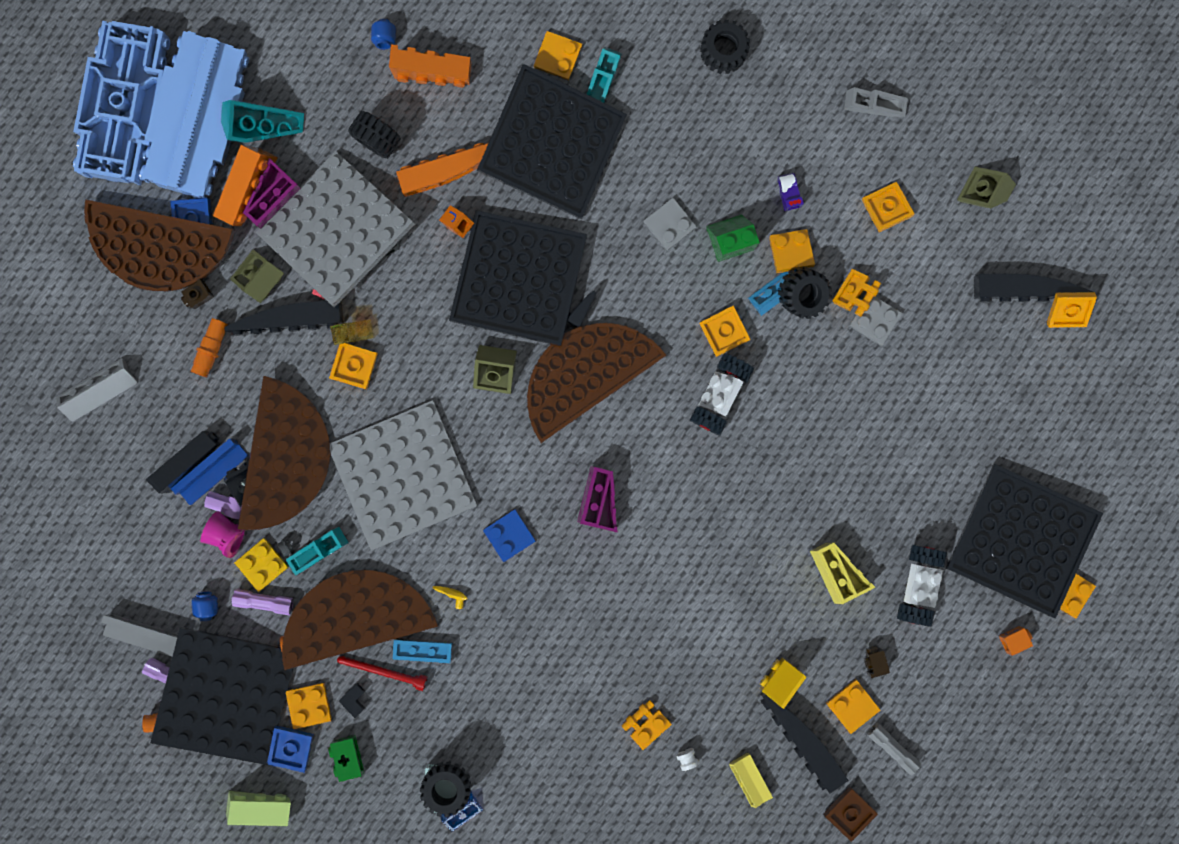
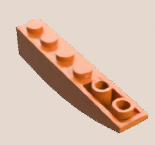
[396,143,488,197]

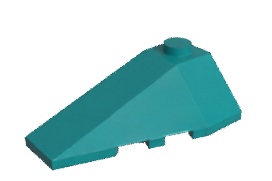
[221,100,304,143]

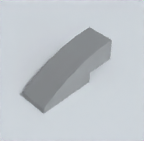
[844,87,908,117]

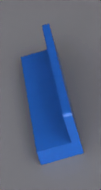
[171,438,248,505]

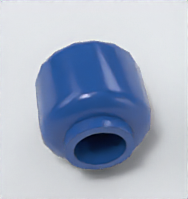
[371,19,396,50]
[191,591,218,621]

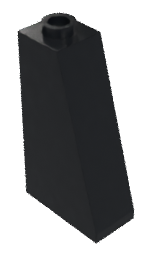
[146,431,221,494]

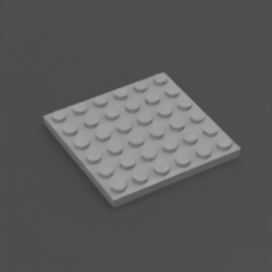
[255,151,415,307]
[330,400,478,551]

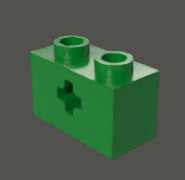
[328,735,365,782]

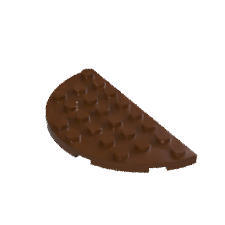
[84,199,235,291]
[527,323,667,443]
[238,376,330,530]
[282,570,438,670]

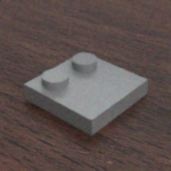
[643,198,696,251]

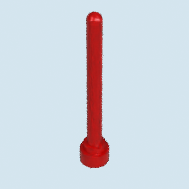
[337,656,428,691]

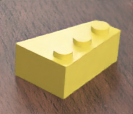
[810,543,876,604]

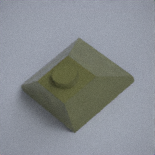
[957,167,1016,209]

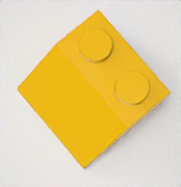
[760,658,807,709]

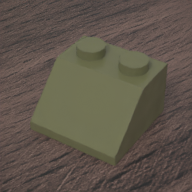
[230,249,284,303]
[473,345,517,394]

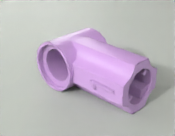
[204,491,241,519]

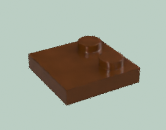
[823,786,878,842]

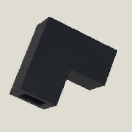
[339,683,366,718]

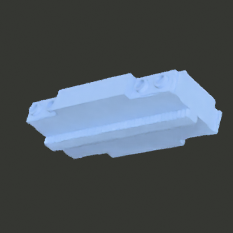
[73,21,170,186]
[140,31,249,199]

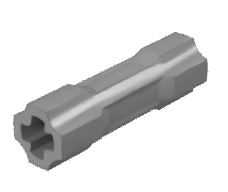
[867,722,922,775]

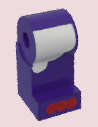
[778,173,804,211]

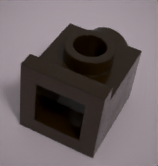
[181,279,214,309]
[864,646,890,678]

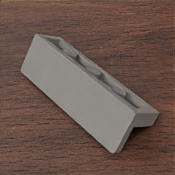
[56,358,137,422]
[101,613,178,657]

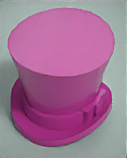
[200,511,245,558]

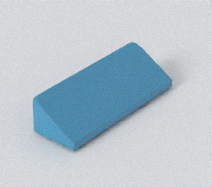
[748,270,795,316]

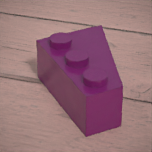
[243,158,301,229]
[577,466,618,533]

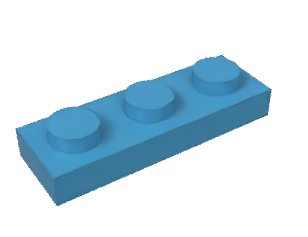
[392,639,452,663]

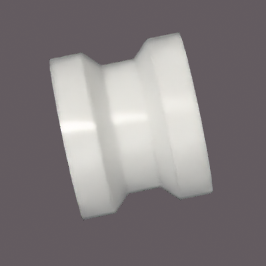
[676,748,699,771]

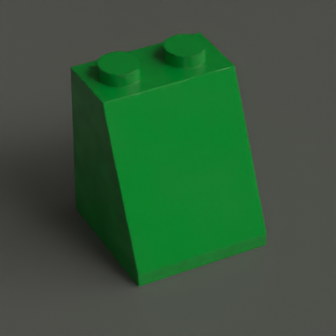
[706,214,760,262]

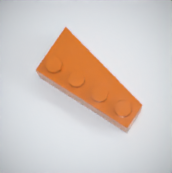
[389,44,472,87]
[213,145,278,226]

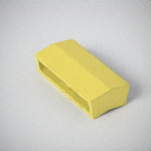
[729,752,773,808]

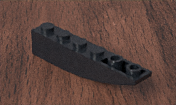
[974,274,1093,303]
[225,301,343,336]
[760,692,849,794]

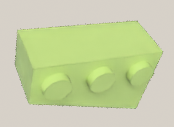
[226,791,291,826]

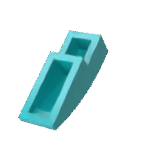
[587,47,622,103]
[286,527,349,576]

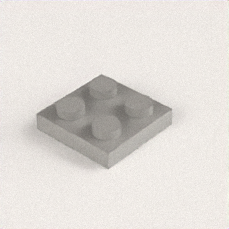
[849,297,902,346]

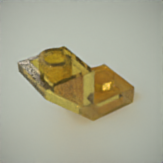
[330,319,374,345]

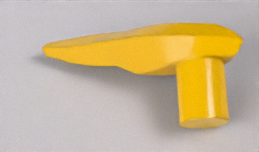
[432,586,467,609]

